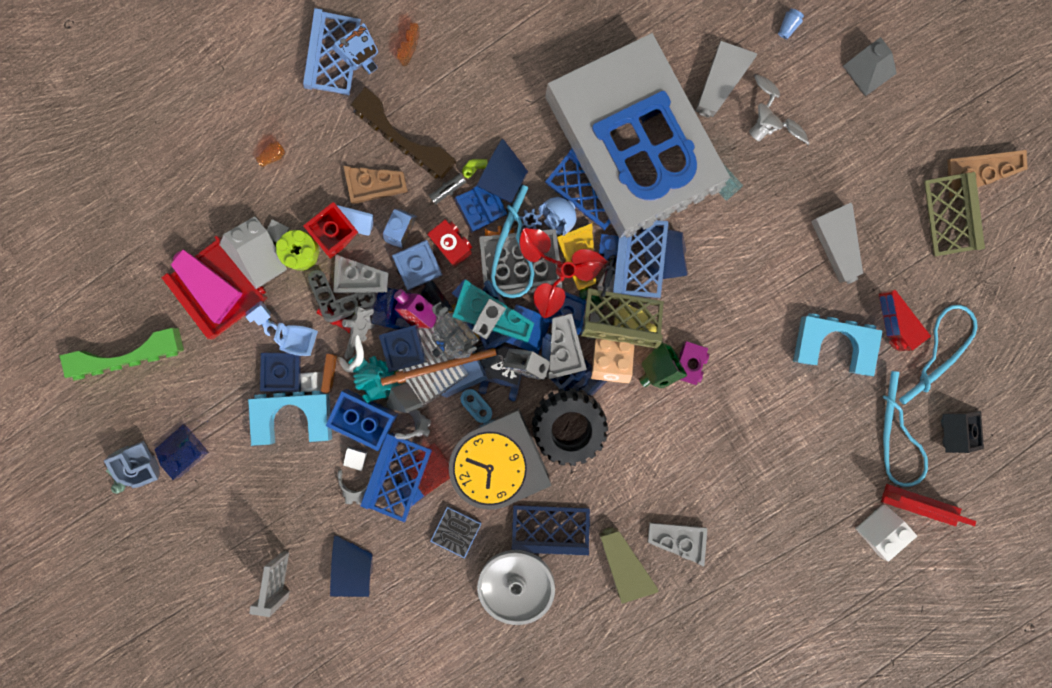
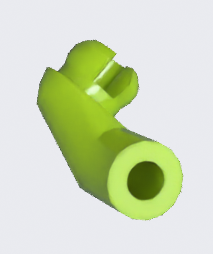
[462,159,487,178]

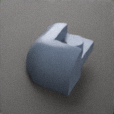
[104,441,160,488]

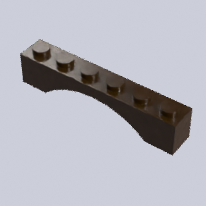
[351,87,456,180]

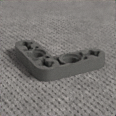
[308,270,376,322]

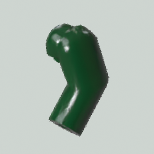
[579,287,604,310]

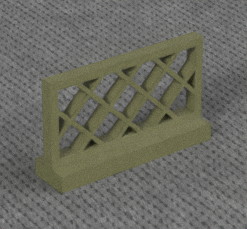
[924,172,985,256]
[581,288,664,348]

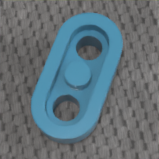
[460,389,492,423]

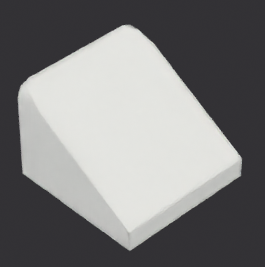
[300,372,324,392]
[343,447,368,471]

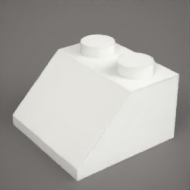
[855,504,917,562]

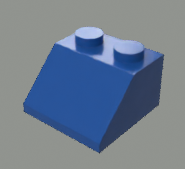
[506,304,550,354]

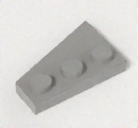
[334,254,388,293]
[549,313,587,379]
[647,522,707,567]

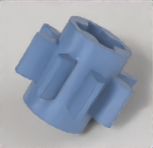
[519,209,542,229]

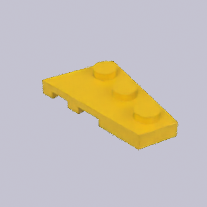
[557,223,596,291]

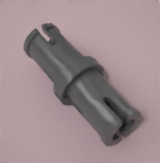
[429,173,466,205]

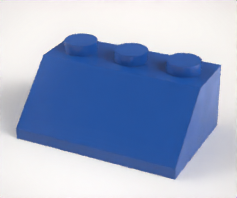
[326,389,398,451]

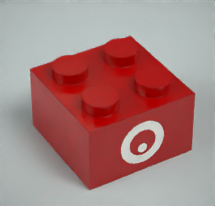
[427,219,472,268]

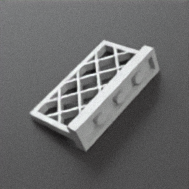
[249,551,290,617]

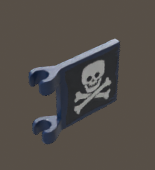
[479,345,525,401]

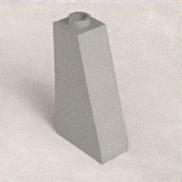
[695,41,757,117]
[811,203,863,284]

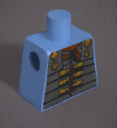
[383,209,417,249]

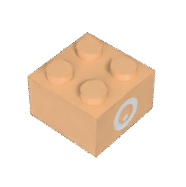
[591,338,634,383]

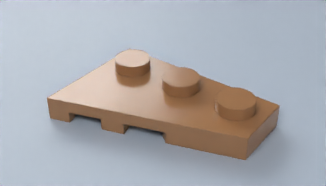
[343,166,408,204]

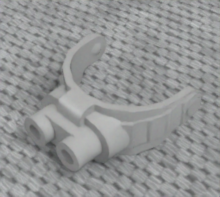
[395,409,431,439]
[338,470,373,505]

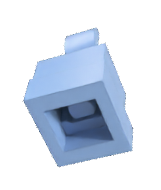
[245,301,278,336]

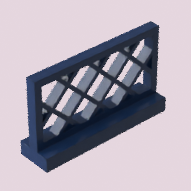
[512,506,590,556]

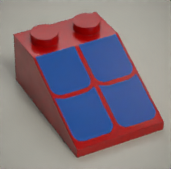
[879,289,931,351]

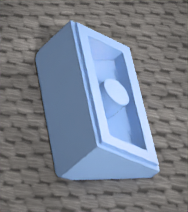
[337,205,373,236]

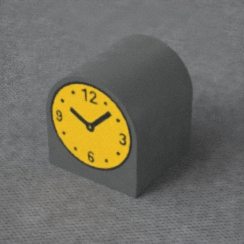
[449,407,552,510]

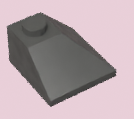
[843,37,897,96]

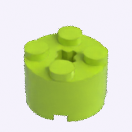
[276,230,320,271]

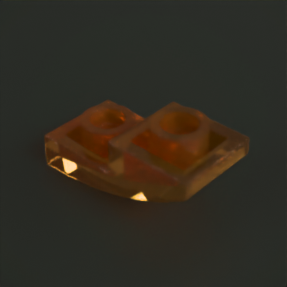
[397,23,420,66]

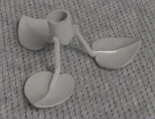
[749,74,810,146]

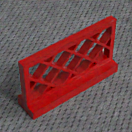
[881,484,977,527]

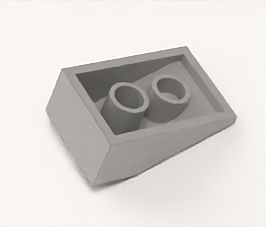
[219,216,287,289]

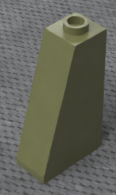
[599,527,659,604]

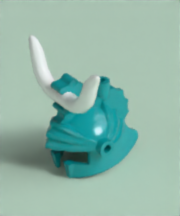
[337,335,405,403]

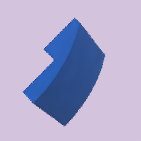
[454,186,507,233]

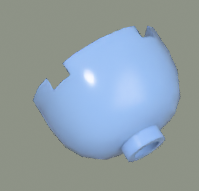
[539,197,577,236]

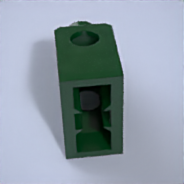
[639,342,687,388]

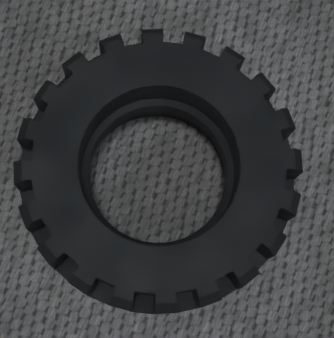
[532,388,608,466]

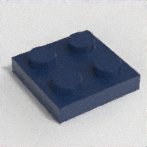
[379,325,427,372]
[260,353,301,392]

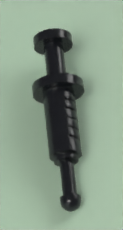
[601,256,617,297]

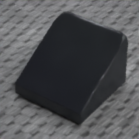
[476,344,501,369]

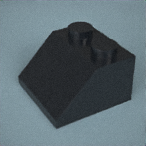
[941,411,984,453]

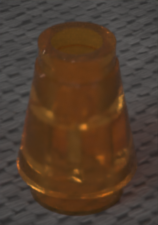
[256,141,286,167]

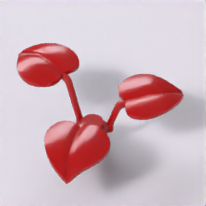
[519,228,607,318]

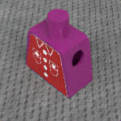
[394,289,439,329]

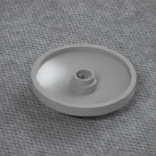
[477,550,555,625]

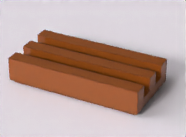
[321,354,337,393]

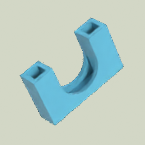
[793,313,882,376]
[248,391,332,446]

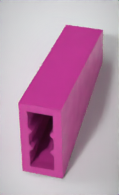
[171,250,243,324]

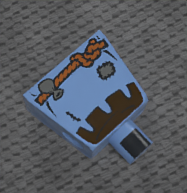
[332,23,378,74]

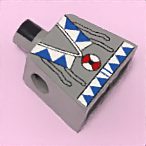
[503,348,550,380]

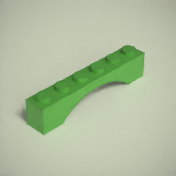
[59,328,184,381]

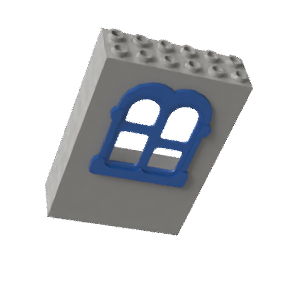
[545,33,730,238]

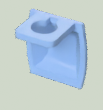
[274,323,318,356]

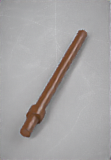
[380,348,496,386]

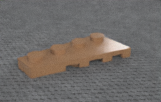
[947,150,1028,198]

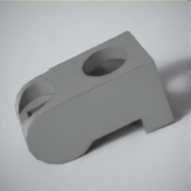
[472,299,506,339]

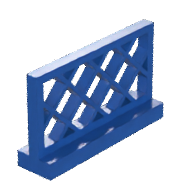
[545,148,611,231]
[360,433,432,522]

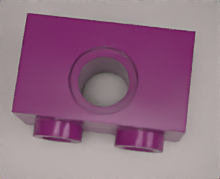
[678,341,710,385]

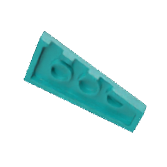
[452,280,534,343]

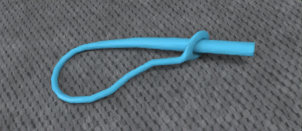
[491,185,535,298]
[899,305,977,405]
[883,371,928,487]

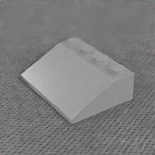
[479,229,562,297]

